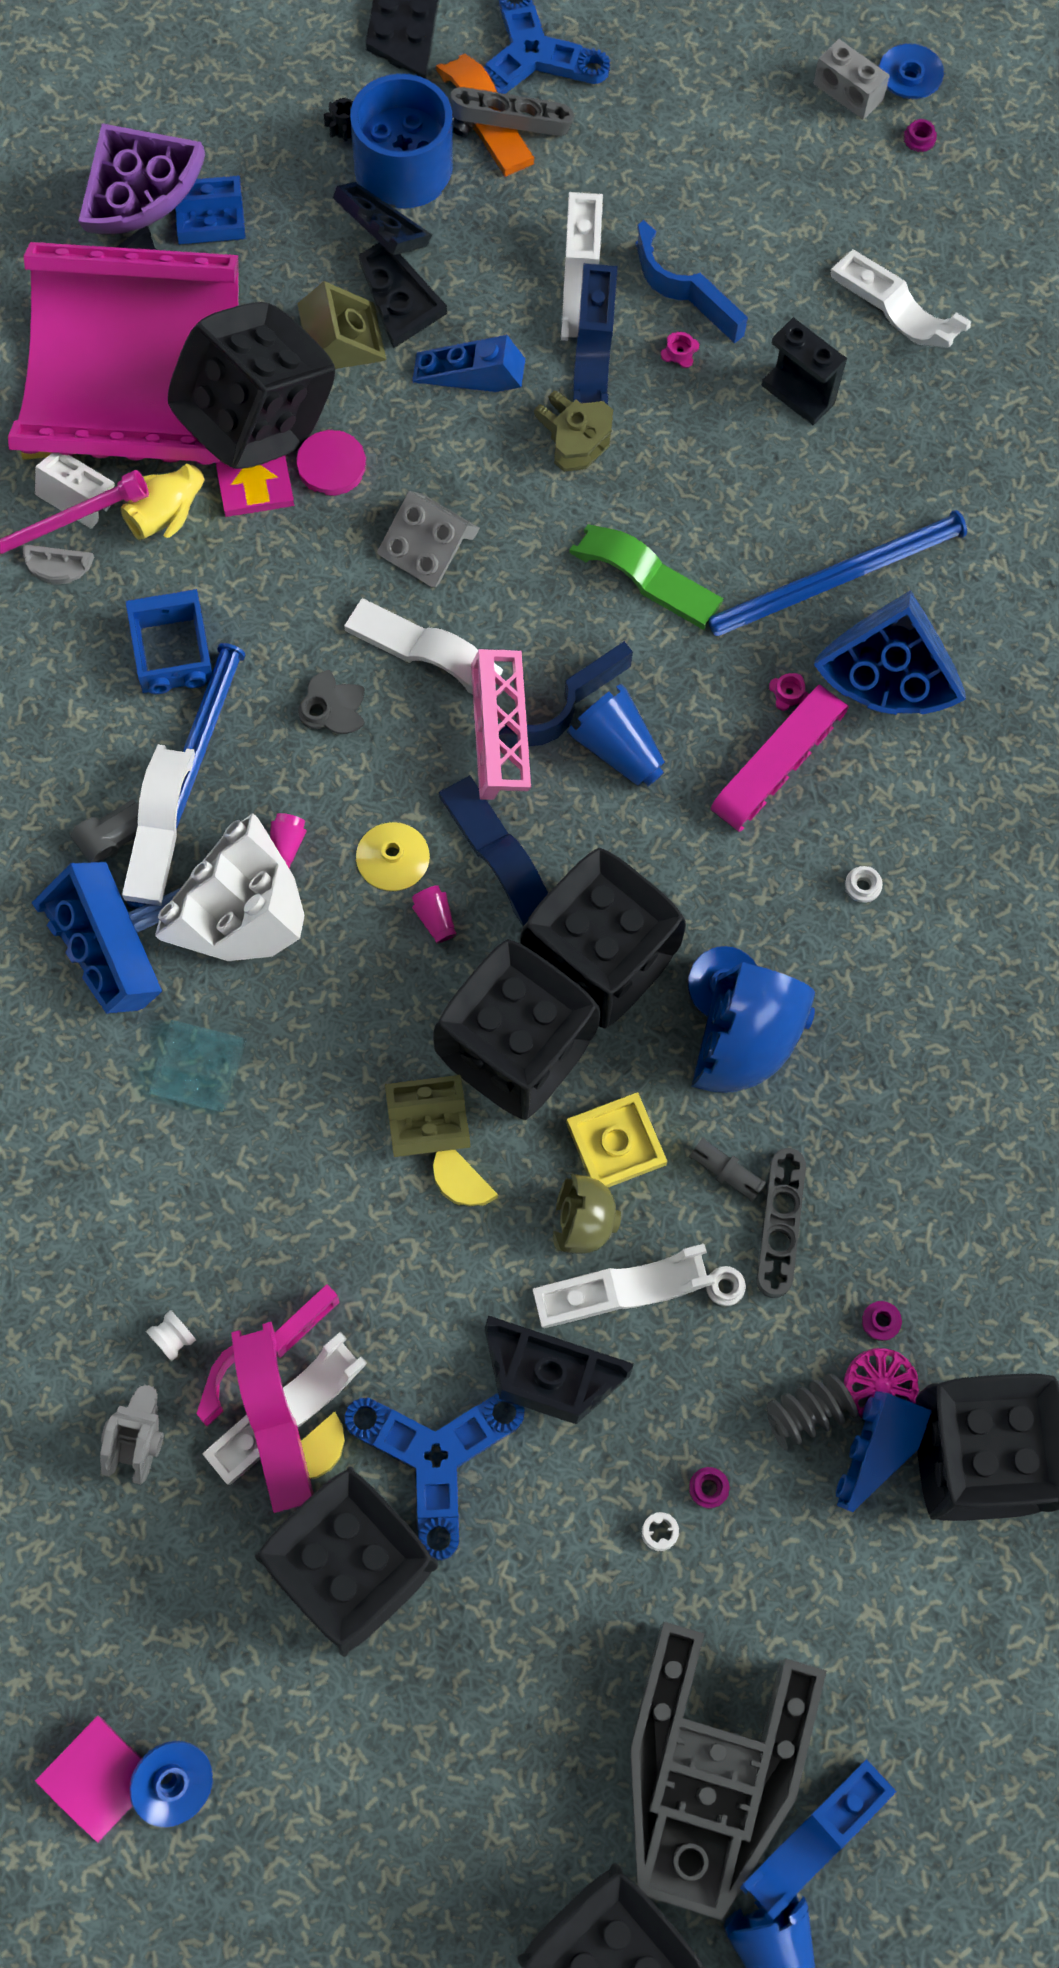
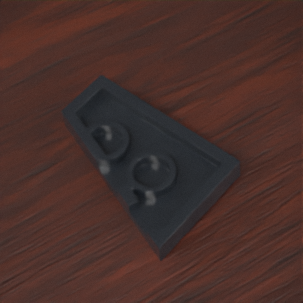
[333,182,432,255]
[359,242,447,349]

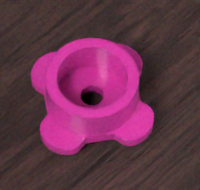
[661,332,699,368]
[769,673,809,711]

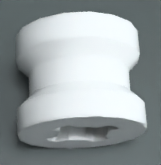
[146,1310,196,1361]

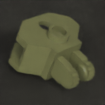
[533,390,613,472]

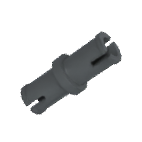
[689,1137,766,1202]

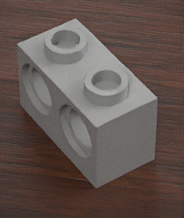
[813,39,890,120]

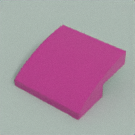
[35,1716,142,1843]

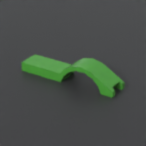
[569,524,723,630]

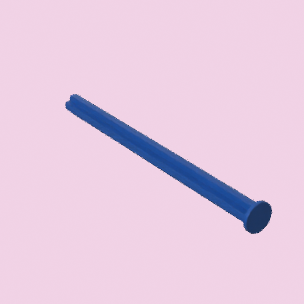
[708,510,967,636]
[127,643,246,909]

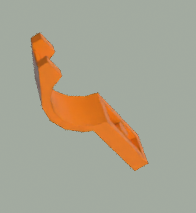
[436,54,534,177]

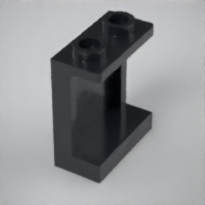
[761,317,847,425]

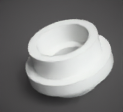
[845,866,883,903]
[706,1266,746,1306]

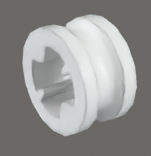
[642,1512,679,1551]

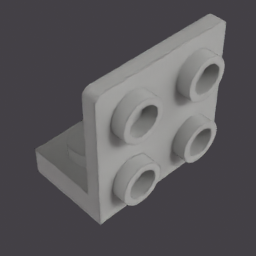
[377,491,480,587]

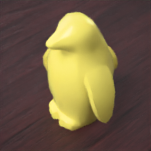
[121,463,204,540]

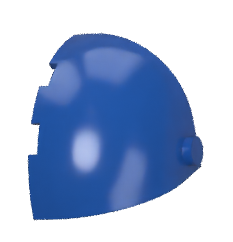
[814,590,966,715]
[691,962,815,1093]

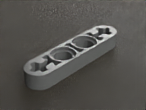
[449,87,574,136]
[756,1148,806,1298]

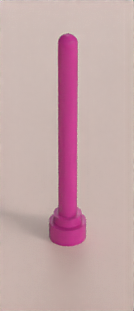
[0,470,149,554]

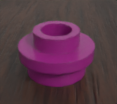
[904,119,937,152]
[862,1301,902,1341]
[689,1467,730,1509]

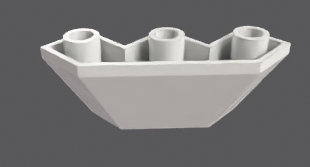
[155,813,305,961]

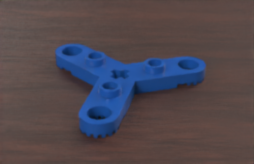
[483,0,610,94]
[345,1393,524,1561]

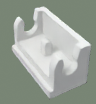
[35,452,114,529]

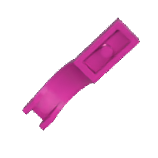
[197,1284,340,1427]
[231,1322,314,1513]

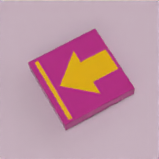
[215,456,294,517]

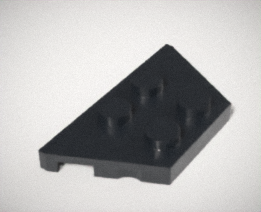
[366,0,439,79]
[485,1316,634,1424]

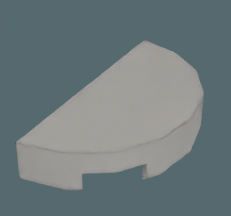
[23,544,94,584]

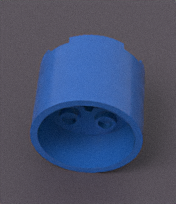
[350,74,453,209]

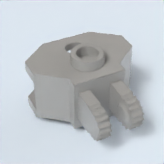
[100,1384,164,1485]

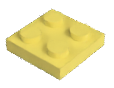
[566,1092,667,1188]

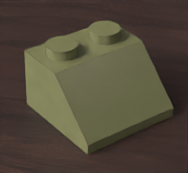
[297,281,386,369]

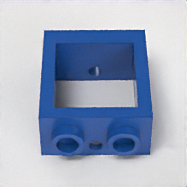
[125,589,212,694]

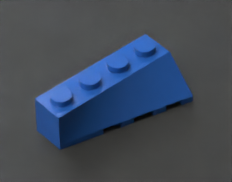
[32,862,162,1014]

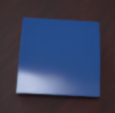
[175,176,246,244]

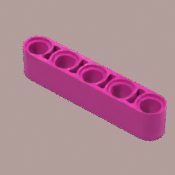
[710,684,849,832]

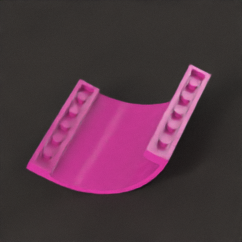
[8,242,239,465]

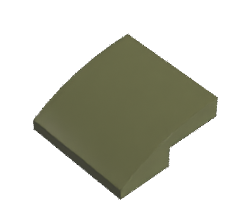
[385,1075,471,1157]

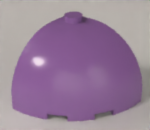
[78,124,205,234]

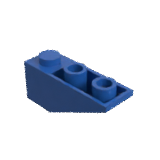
[412,335,525,392]
[836,1391,932,1512]

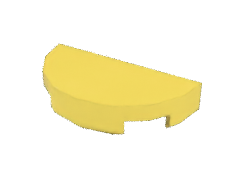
[433,1150,498,1206]
[301,1411,345,1479]

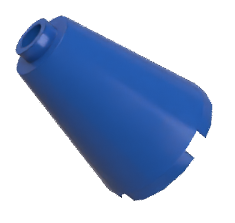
[567,684,665,787]
[724,1894,815,1968]

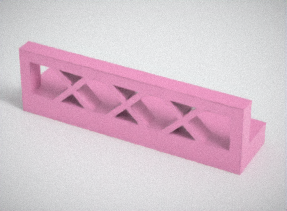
[471,649,531,800]

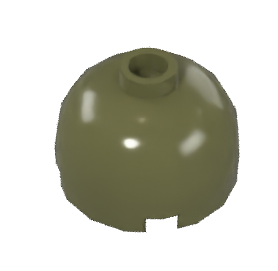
[553,1174,621,1254]

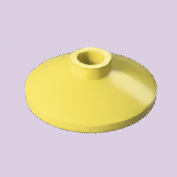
[356,822,430,891]

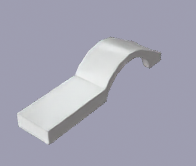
[561,192,603,341]
[831,249,971,348]
[344,598,503,694]
[122,744,195,906]
[533,1244,715,1329]
[202,1332,367,1485]

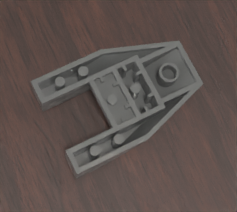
[630,1621,827,1920]

